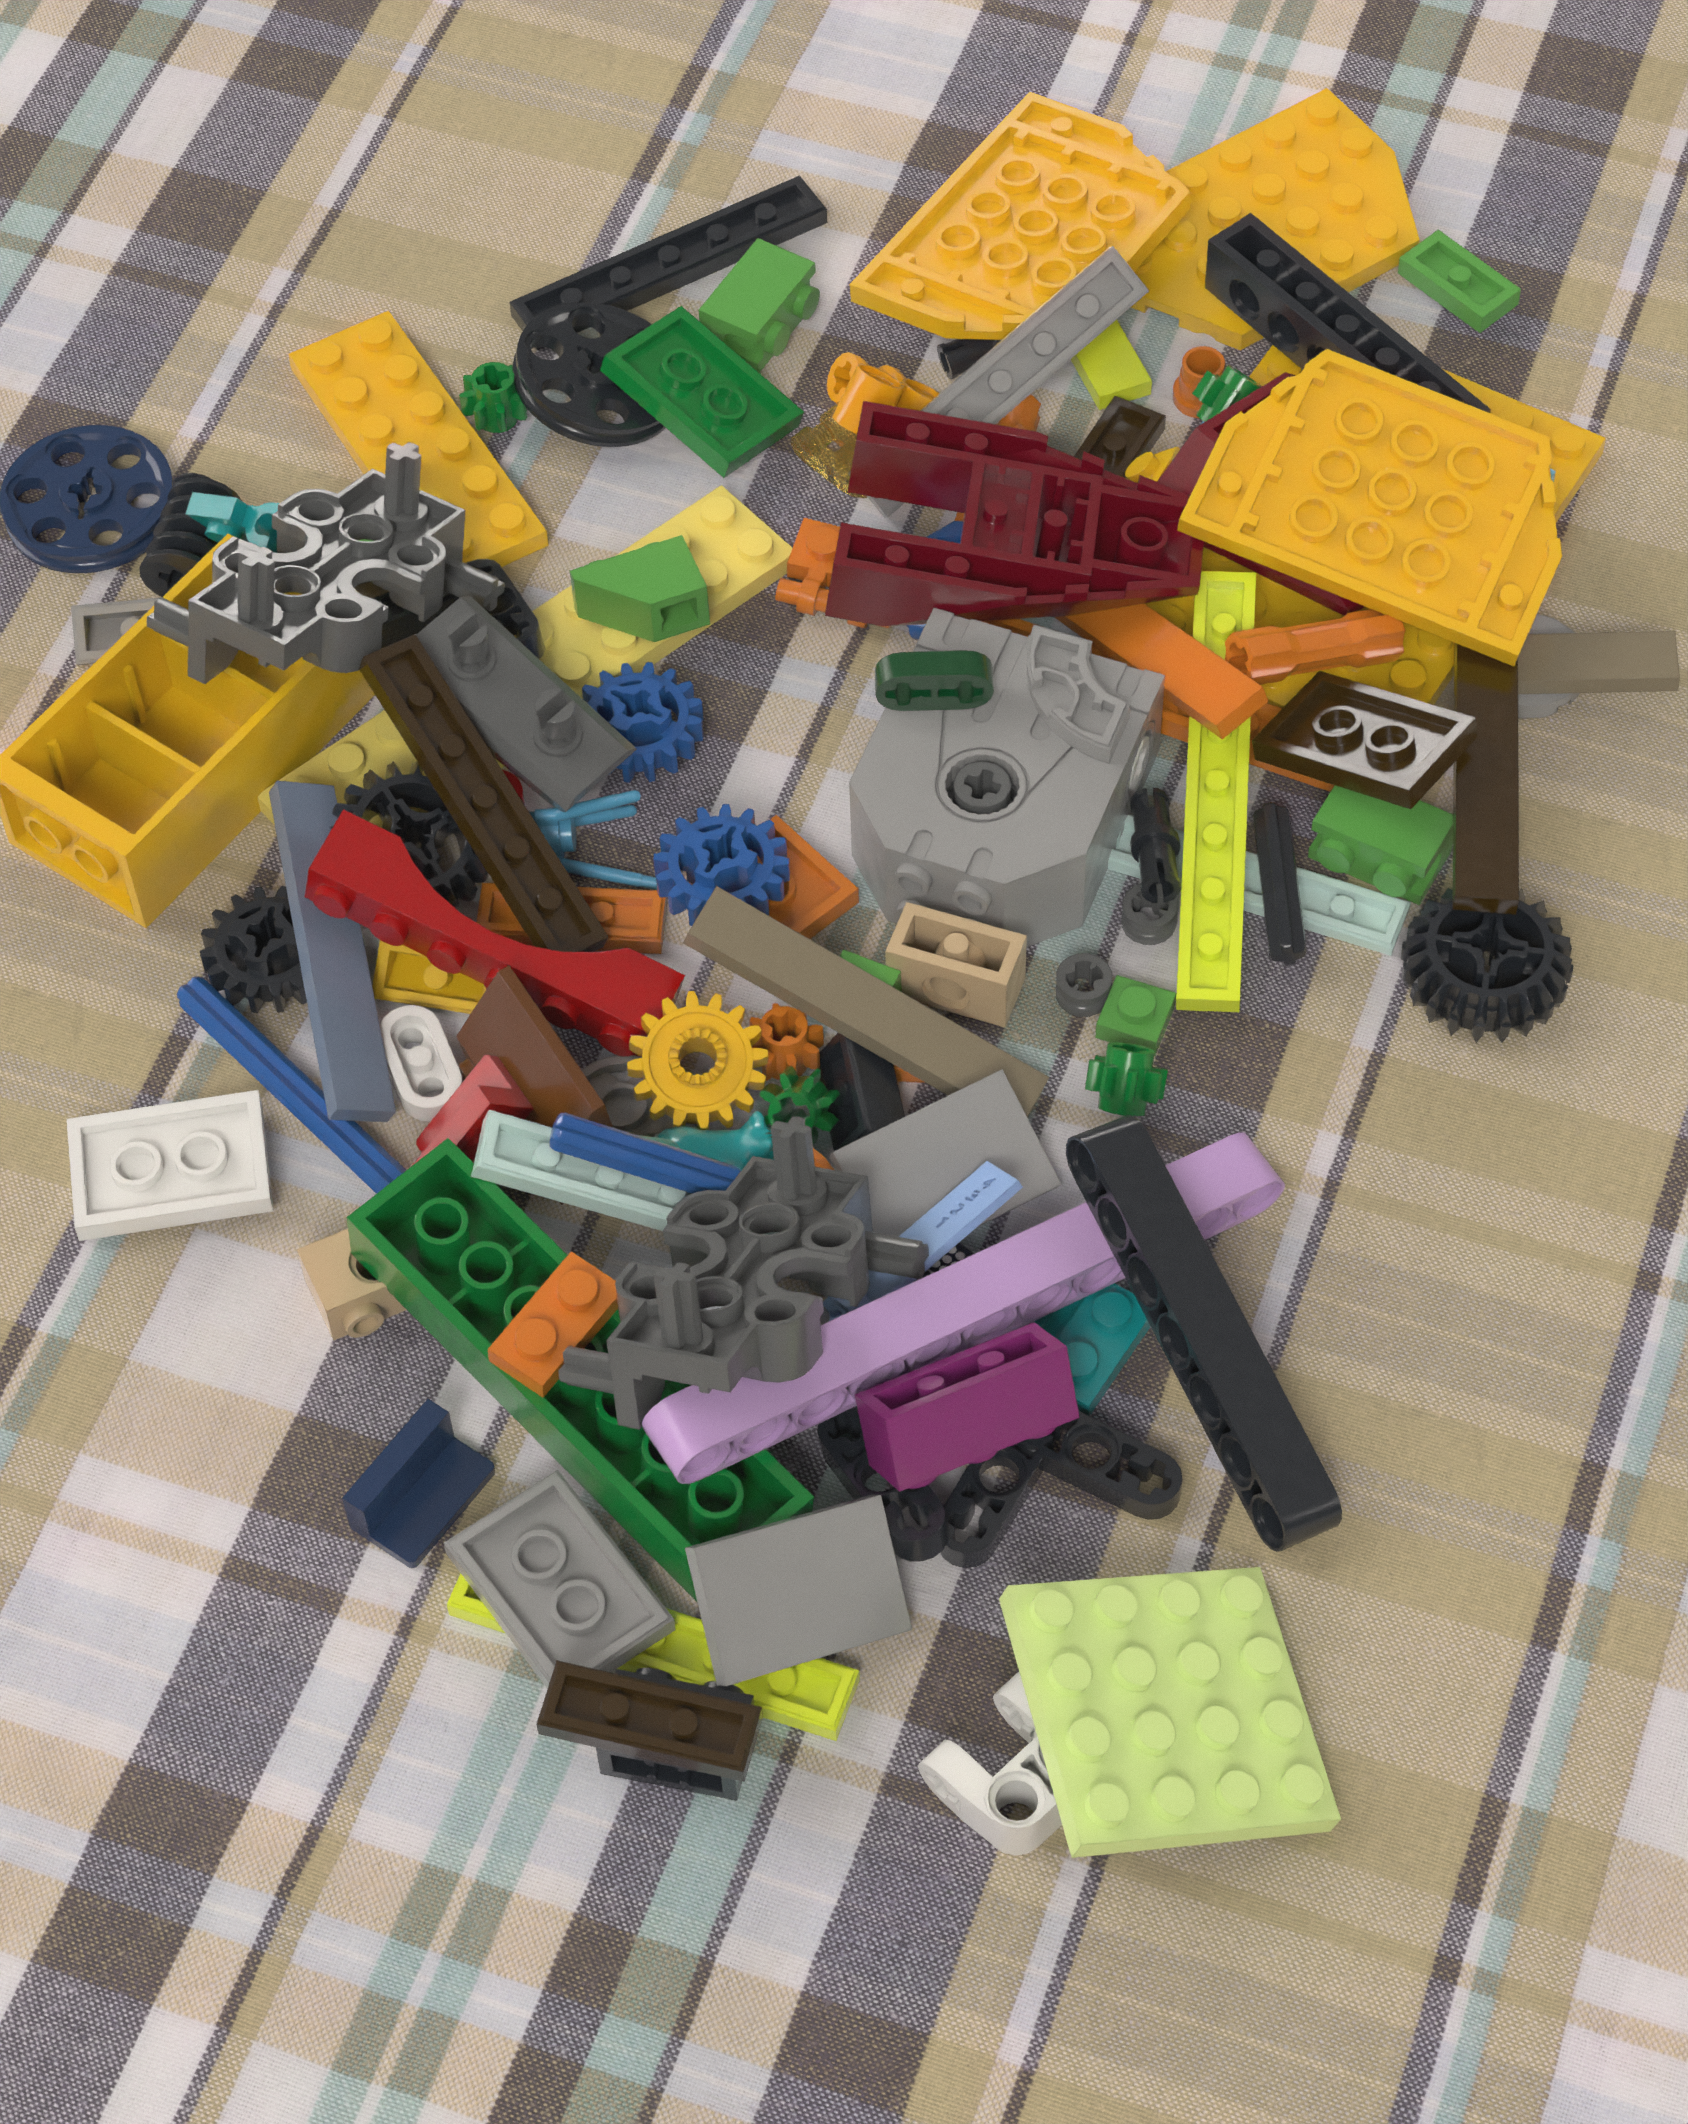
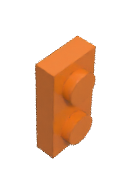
[488,1251,618,1398]

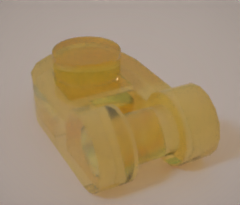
[791,405,868,499]

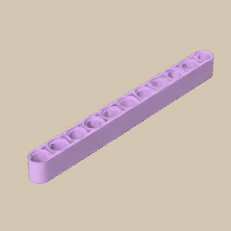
[642,1133,1285,1484]

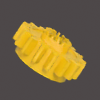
[627,991,768,1130]

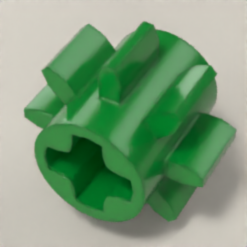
[459,362,527,433]
[1192,365,1262,422]
[1085,1042,1168,1116]
[759,1066,840,1145]

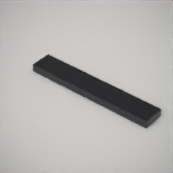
[509,175,827,351]

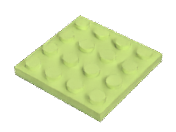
[999,1567,1341,1858]

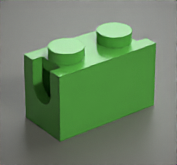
[698,238,820,373]
[1308,785,1453,905]

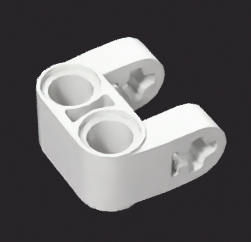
[918,1672,1062,1856]

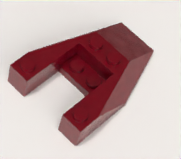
[825,401,1204,627]

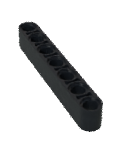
[1066,1115,1342,1552]

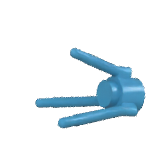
[529,790,657,890]

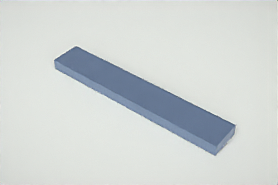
[269,781,396,1122]

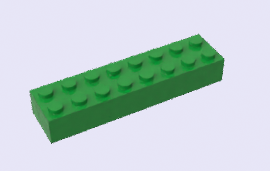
[346,1138,814,1603]

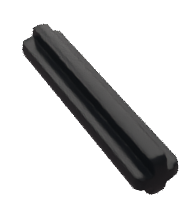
[1253,802,1307,966]

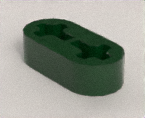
[875,650,994,711]

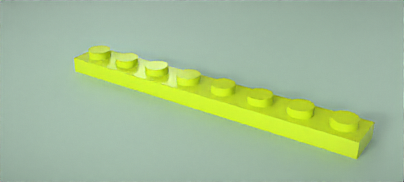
[1176,571,1256,1012]

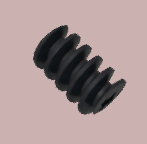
[139,473,242,597]

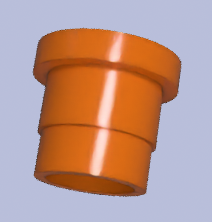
[1173,346,1225,419]

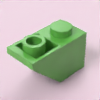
[570,535,710,642]

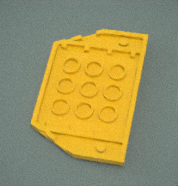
[1130,88,1420,351]
[849,92,1190,340]
[1177,349,1562,666]

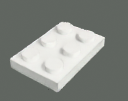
[67,1090,274,1241]

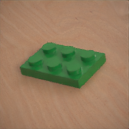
[600,306,804,478]

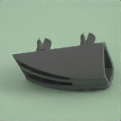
[416,596,637,812]

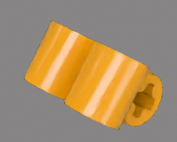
[827,352,940,434]

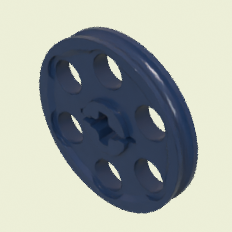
[0,425,174,573]

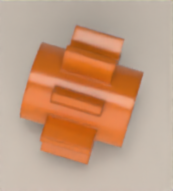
[749,1003,824,1081]

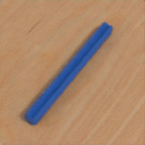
[177,976,406,1194]

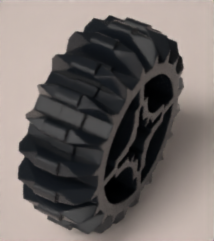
[330,761,489,910]
[1400,888,1574,1043]

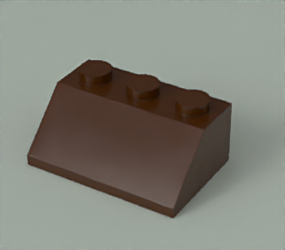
[456,966,613,1205]

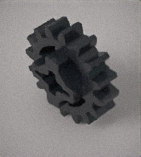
[200,886,307,1013]

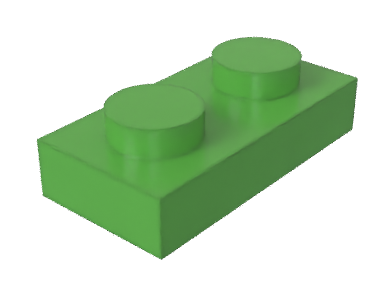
[1398,229,1521,333]

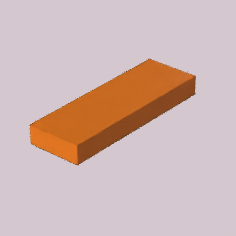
[476,883,667,954]

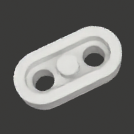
[380,1005,462,1122]

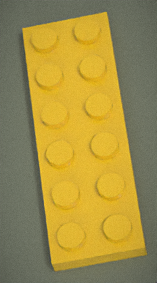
[288,310,549,567]

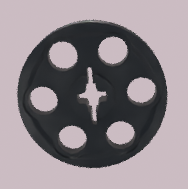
[512,302,665,447]

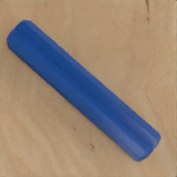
[549,1113,742,1194]

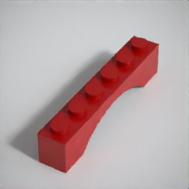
[305,809,685,1057]

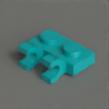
[185,492,280,553]

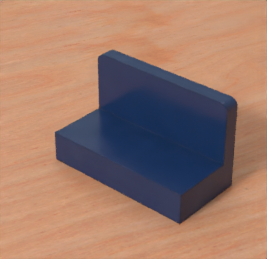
[342,1399,495,1568]

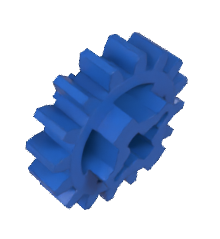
[582,662,704,783]
[653,804,790,926]

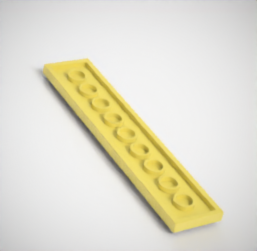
[258,485,792,828]

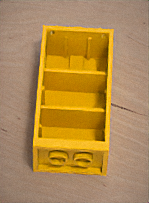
[0,534,375,928]

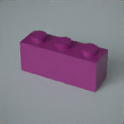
[855,1322,1079,1492]

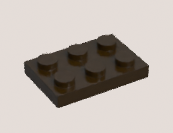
[1252,671,1478,809]

